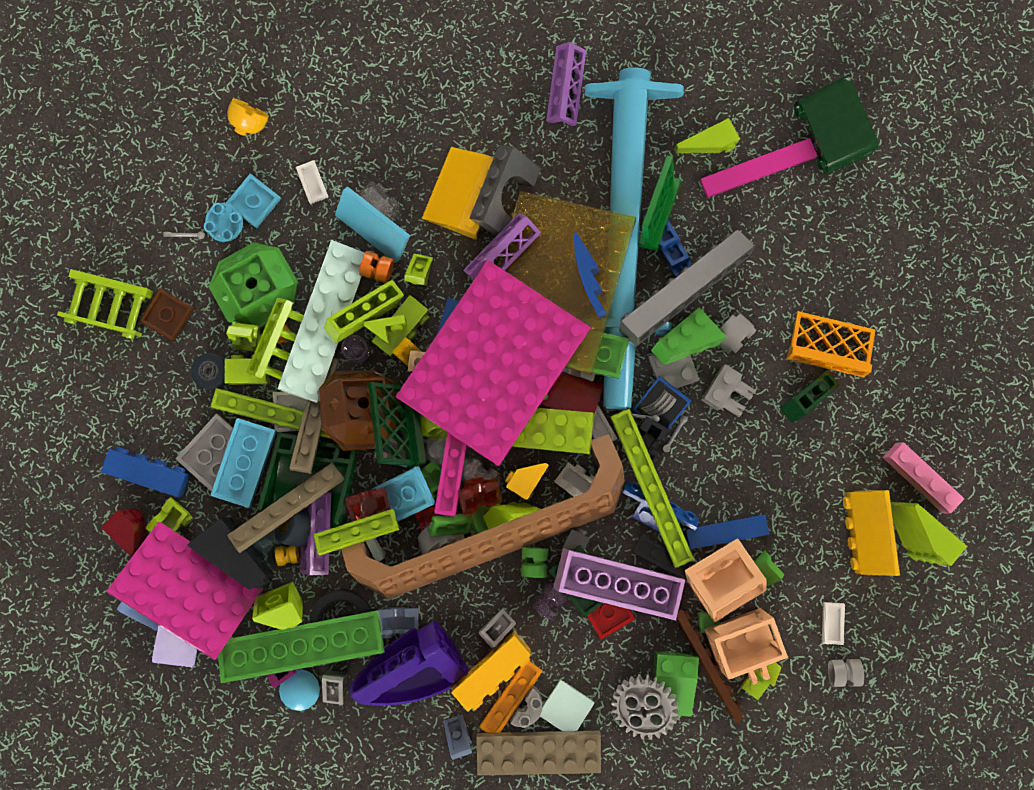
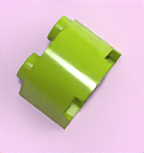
[226,322,262,352]
[146,498,193,535]

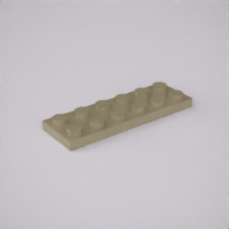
[477,731,601,776]

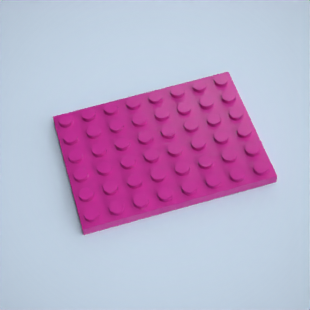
[396,260,591,466]

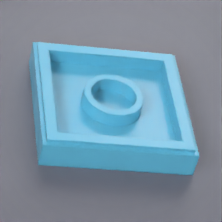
[226,174,282,229]

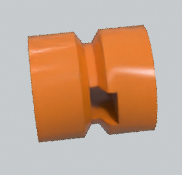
[359,251,394,283]

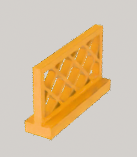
[787,311,875,377]

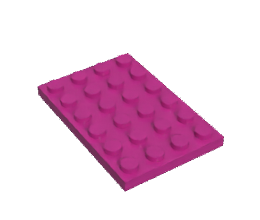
[107,522,263,660]

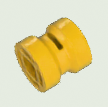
[275,545,300,566]

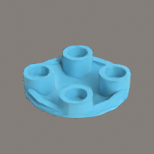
[204,202,243,242]
[279,669,321,711]

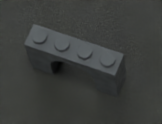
[469,145,541,236]

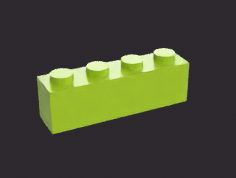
[324,280,404,344]

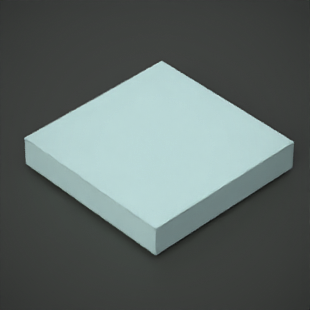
[540,679,595,731]

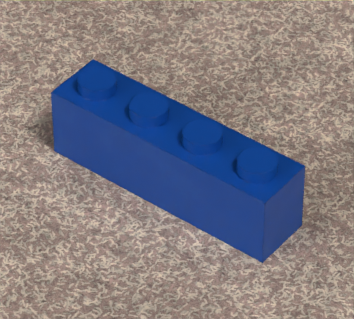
[101,447,191,497]

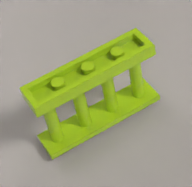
[57,269,154,339]
[246,298,304,380]

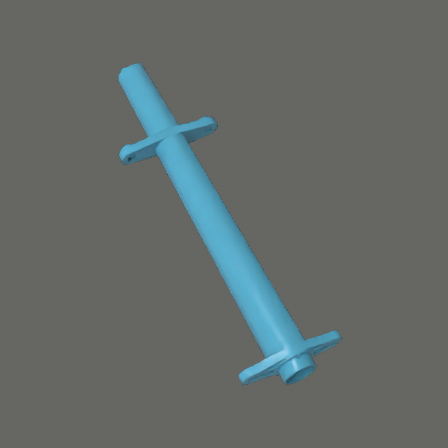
[579,68,684,410]

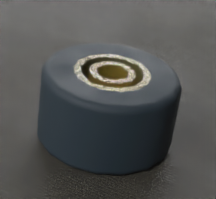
[274,510,311,547]

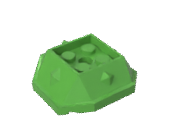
[209,242,299,329]

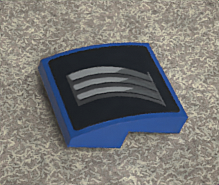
[633,376,692,431]

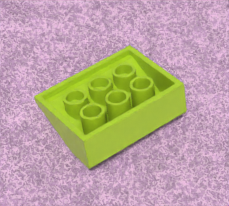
[891,502,968,566]

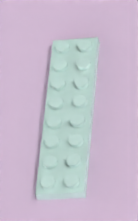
[277,240,365,403]

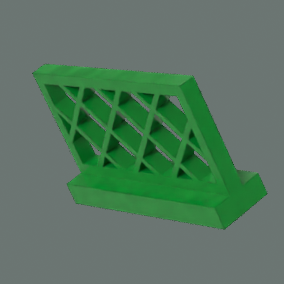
[638,155,681,251]

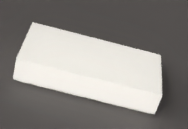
[296,160,328,204]
[822,602,845,645]

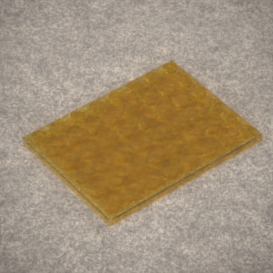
[498,191,636,374]

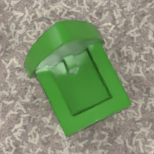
[755,550,785,586]

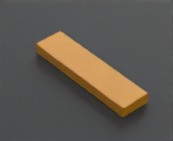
[479,661,543,733]

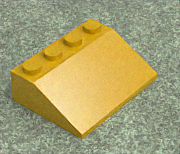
[422,147,494,240]
[843,490,900,576]

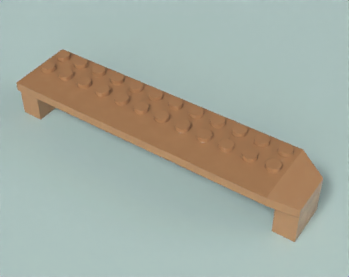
[341,434,625,600]

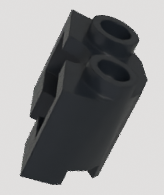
[638,416,669,459]

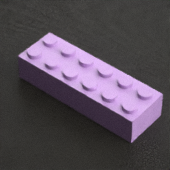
[553,548,685,620]

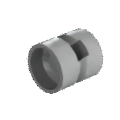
[828,659,864,687]

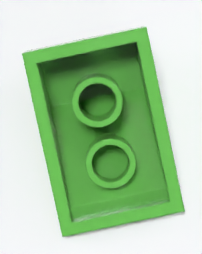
[651,651,699,717]

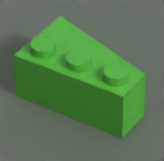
[651,307,727,365]

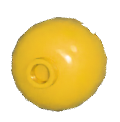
[227,98,269,136]

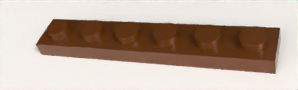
[676,608,744,723]

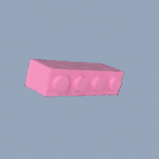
[882,442,964,513]

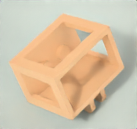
[685,538,767,622]
[705,608,788,685]

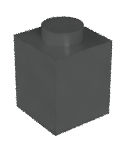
[560,527,590,551]

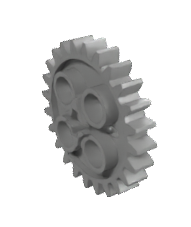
[611,674,679,740]

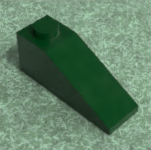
[779,370,840,423]

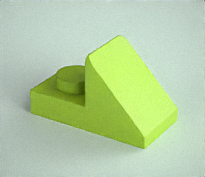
[404,254,433,286]
[364,315,407,345]
[740,662,781,700]

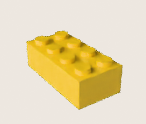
[451,631,531,712]

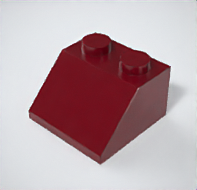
[101,508,147,556]

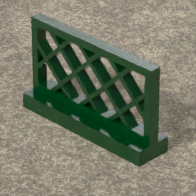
[368,382,426,469]

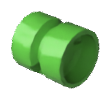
[521,547,548,578]

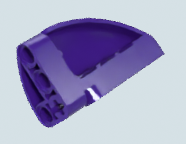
[350,621,468,706]

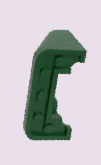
[794,76,878,175]

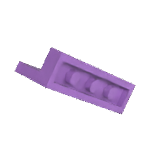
[546,42,586,126]
[463,213,541,280]
[300,492,331,575]

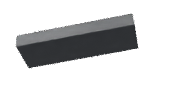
[631,534,695,581]

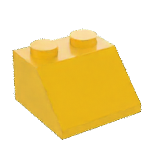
[505,463,549,500]

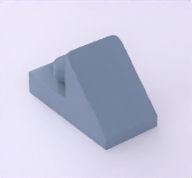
[443,714,472,760]

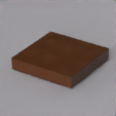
[139,288,195,342]

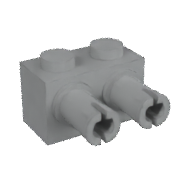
[701,364,756,417]

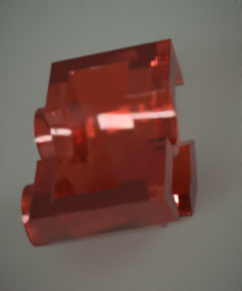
[458,476,503,515]
[345,487,391,522]

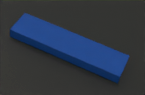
[685,514,770,550]

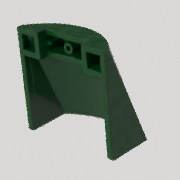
[258,433,357,529]

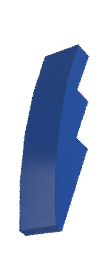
[643,215,692,278]
[573,232,606,318]

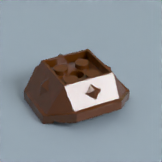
[317,370,401,451]

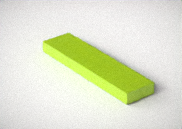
[313,509,399,556]

